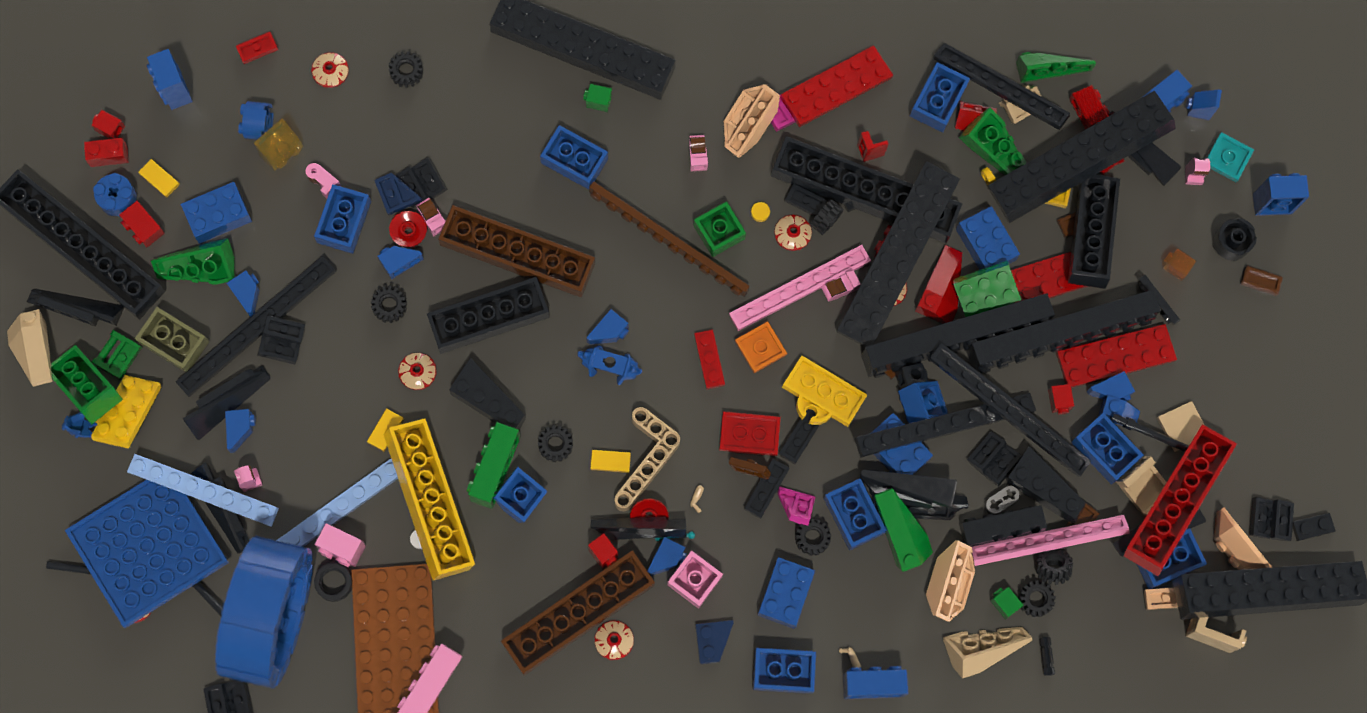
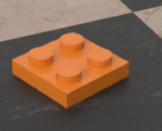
[735,321,787,374]

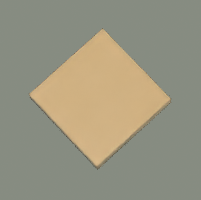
[1157,401,1204,452]

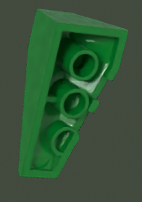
[1016,52,1096,83]
[958,108,1026,175]
[151,238,234,285]
[874,488,933,572]

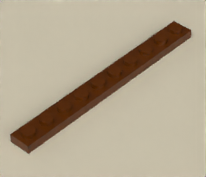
[589,181,750,297]

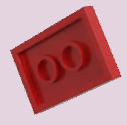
[719,412,781,456]

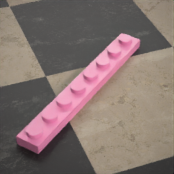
[729,245,871,331]
[971,515,1129,566]

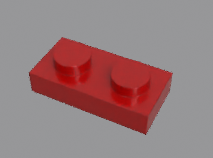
[236,32,278,64]

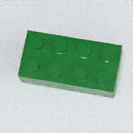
[51,345,123,425]
[467,422,521,509]

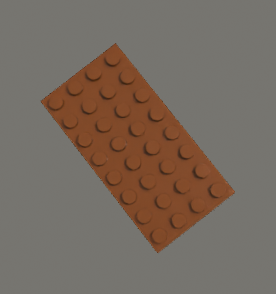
[351,564,439,713]

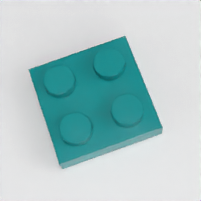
[1206,132,1254,182]

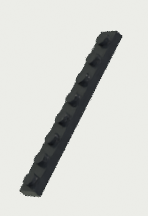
[934,43,1070,130]

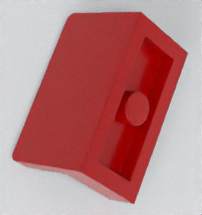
[955,101,997,130]
[857,131,888,162]

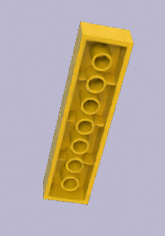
[384,419,475,581]

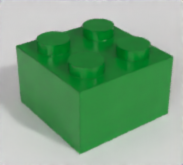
[693,202,746,258]

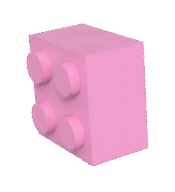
[315,523,366,568]
[667,551,723,609]

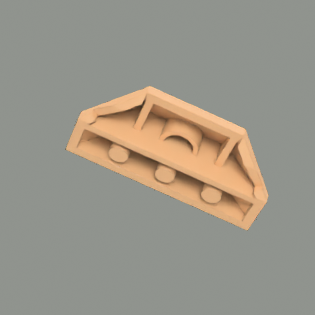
[724,84,780,158]
[1214,507,1273,570]
[926,540,975,622]

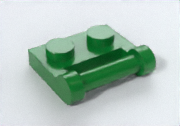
[91,330,142,380]

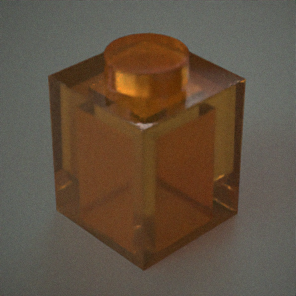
[1163,248,1196,281]

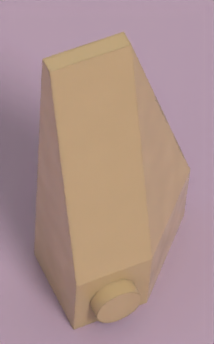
[7,309,52,387]
[943,627,1032,678]

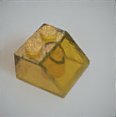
[254,118,303,171]

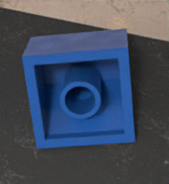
[898,381,949,424]
[493,467,548,523]

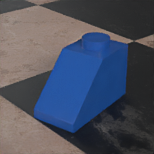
[1186,89,1222,120]
[378,246,424,280]
[227,270,260,317]
[586,309,629,345]
[1087,372,1135,401]
[1098,395,1140,426]
[225,409,256,453]
[647,537,687,576]

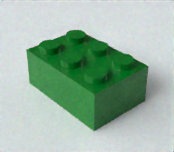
[953,260,1021,317]

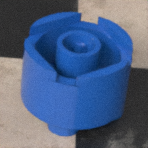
[238,101,273,141]
[93,173,137,217]

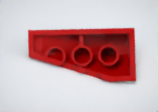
[915,245,963,324]

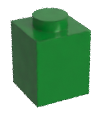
[583,84,612,112]
[990,587,1023,619]

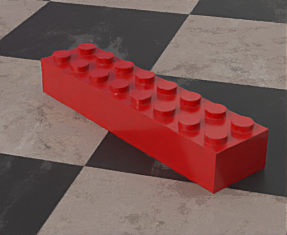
[1124,424,1237,576]

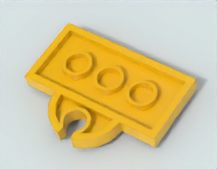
[782,356,867,427]
[91,375,161,449]

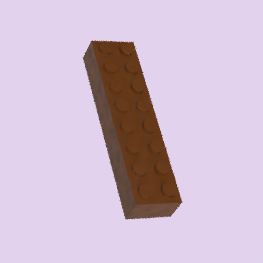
[438,205,595,298]
[501,550,655,676]

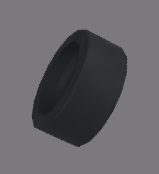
[314,563,352,602]

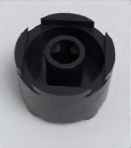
[1213,218,1257,261]

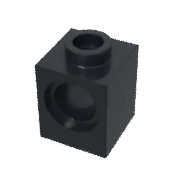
[895,363,928,390]

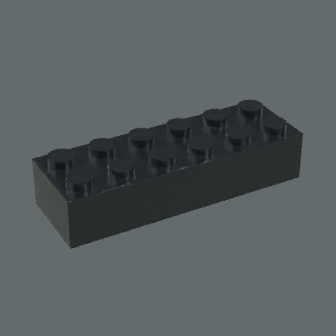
[1068,175,1120,289]
[426,277,550,354]

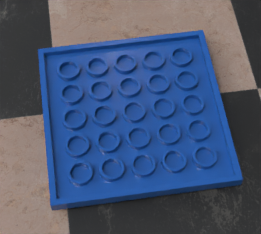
[65,480,229,628]

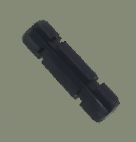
[1040,637,1055,676]

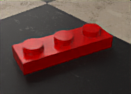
[694,330,725,390]

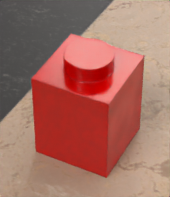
[92,110,125,139]
[1048,384,1074,415]

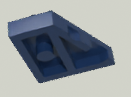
[374,173,422,215]
[695,620,734,664]

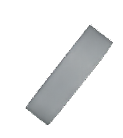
[985,486,1019,515]

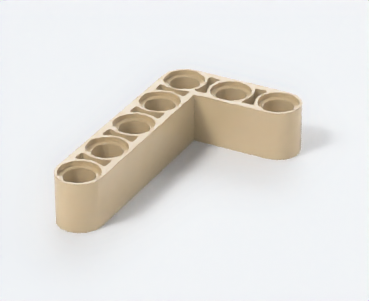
[615,407,680,512]

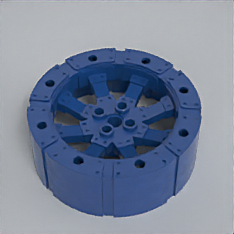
[215,536,313,689]

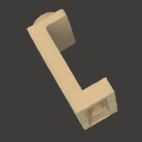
[1116,456,1167,517]
[1186,617,1247,653]

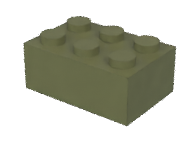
[135,307,209,372]

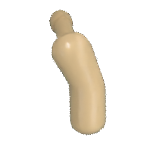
[690,485,704,513]
[839,647,861,668]

